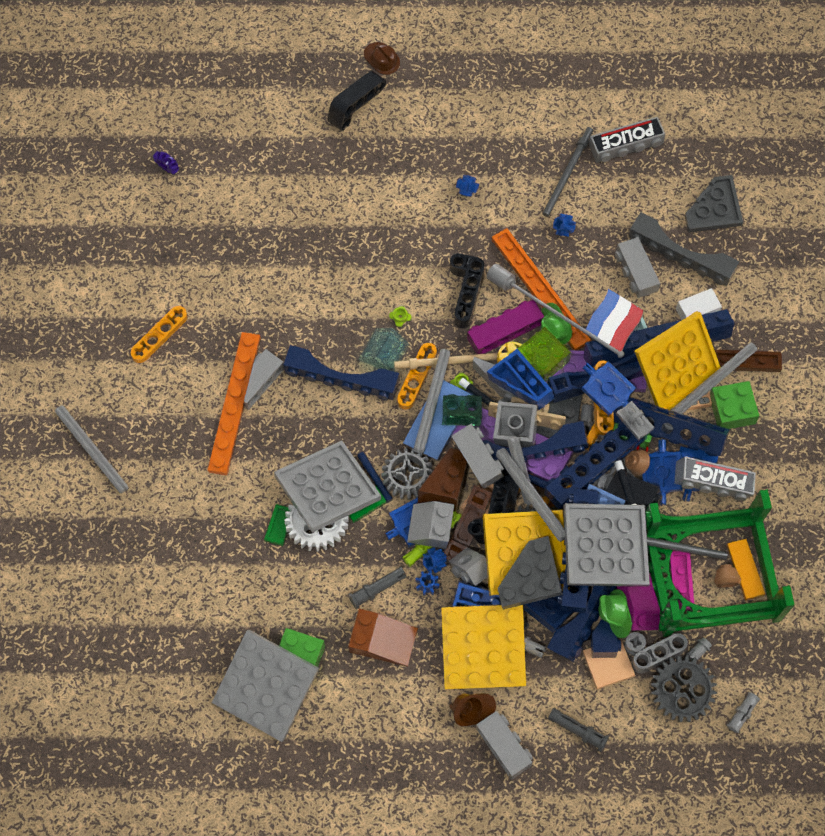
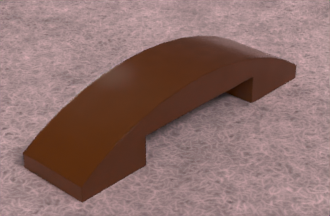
[444,485,492,560]

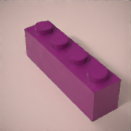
[467,300,544,354]

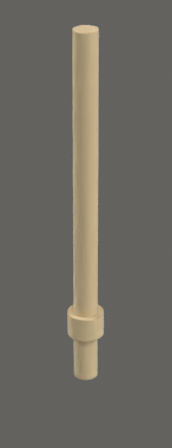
[394,352,506,370]

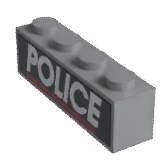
[589,117,665,163]
[674,457,756,501]

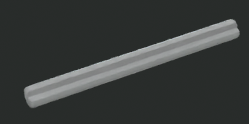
[671,342,757,414]
[414,349,450,454]
[55,405,128,493]
[496,448,565,542]

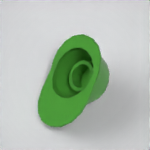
[541,303,572,344]
[598,589,632,638]

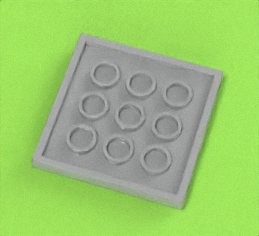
[274,441,381,533]
[564,503,650,586]
[212,630,320,742]

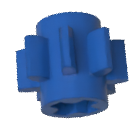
[456,175,479,196]
[553,214,576,237]
[423,547,447,573]
[415,570,439,596]

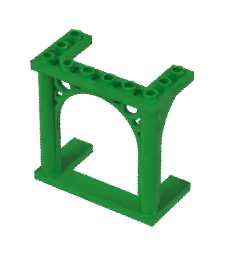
[645,489,795,637]

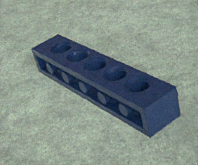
[613,397,730,456]
[544,421,648,510]
[557,489,599,613]

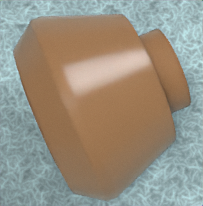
[625,450,650,476]
[714,564,741,588]

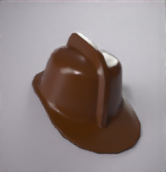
[364,42,400,75]
[449,693,496,727]

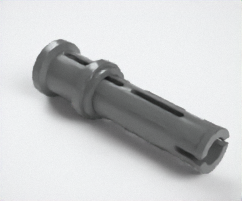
[348,567,407,609]
[548,708,610,752]

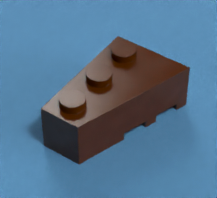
[417,448,468,512]

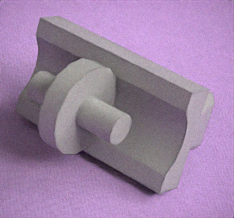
[616,401,654,440]

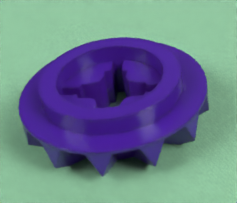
[153,151,179,174]

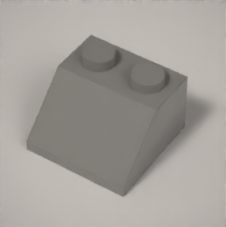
[493,401,537,448]
[407,501,454,549]

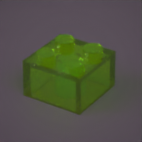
[518,327,571,381]

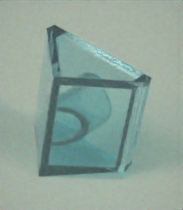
[359,328,409,371]

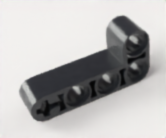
[327,71,387,131]
[450,253,485,329]
[468,466,519,544]

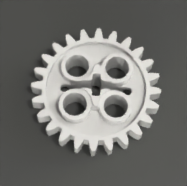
[285,505,349,551]

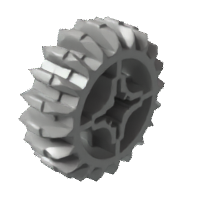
[381,448,433,500]

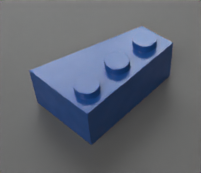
[487,349,555,410]
[451,580,501,607]

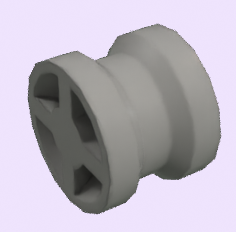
[624,632,646,656]

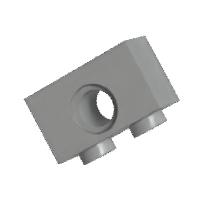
[449,547,488,586]

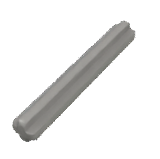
[507,436,531,505]

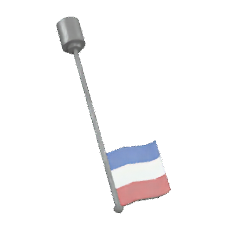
[487,264,643,358]

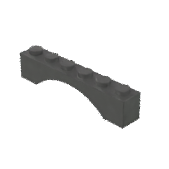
[629,212,740,286]

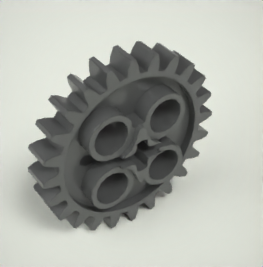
[650,655,717,722]

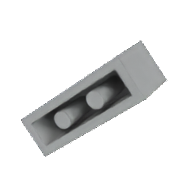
[615,237,660,298]
[452,423,504,489]
[476,711,533,780]

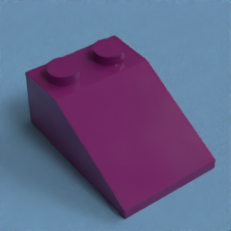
[617,574,660,630]

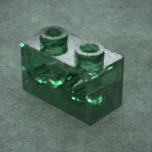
[442,394,482,426]

